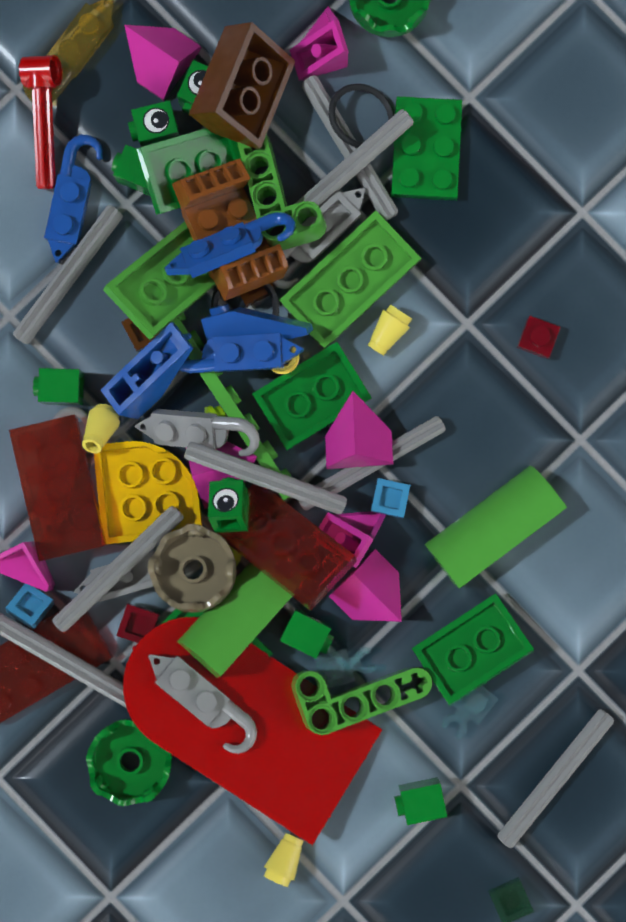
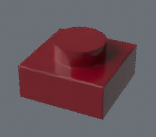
[516,316,561,359]
[116,603,160,643]

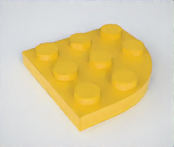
[94,441,203,545]

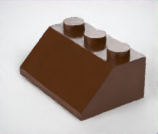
[189,22,295,149]

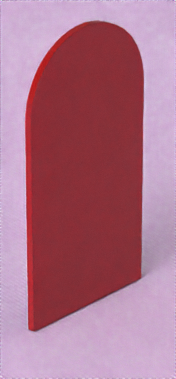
[123,617,382,846]

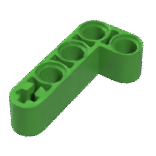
[237,134,327,250]
[291,667,432,735]

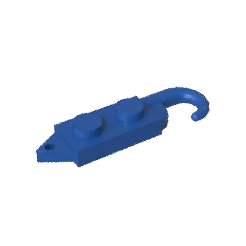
[44,135,103,264]
[164,212,296,278]
[180,333,304,373]

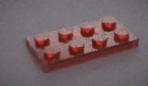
[9,414,107,561]
[211,484,357,611]
[0,611,113,723]

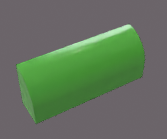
[424,466,567,588]
[177,543,311,678]

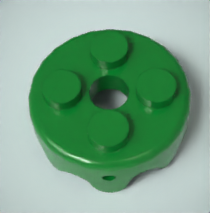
[349,0,430,38]
[86,718,173,806]

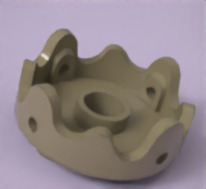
[148,524,236,613]

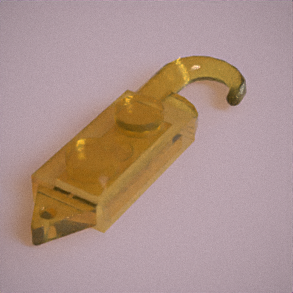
[23,0,114,102]

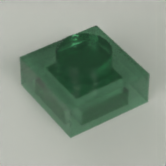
[488,877,534,922]

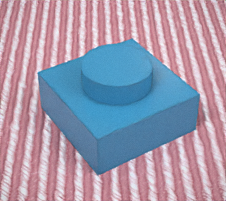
[371,478,411,519]
[5,584,54,630]

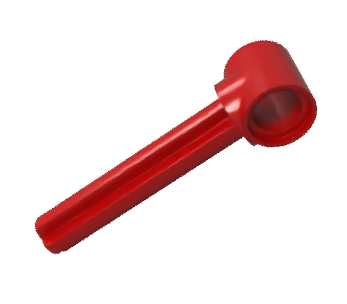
[19,55,63,189]

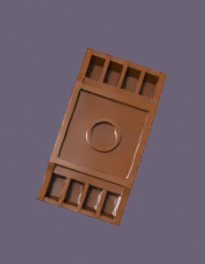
[172,158,289,301]

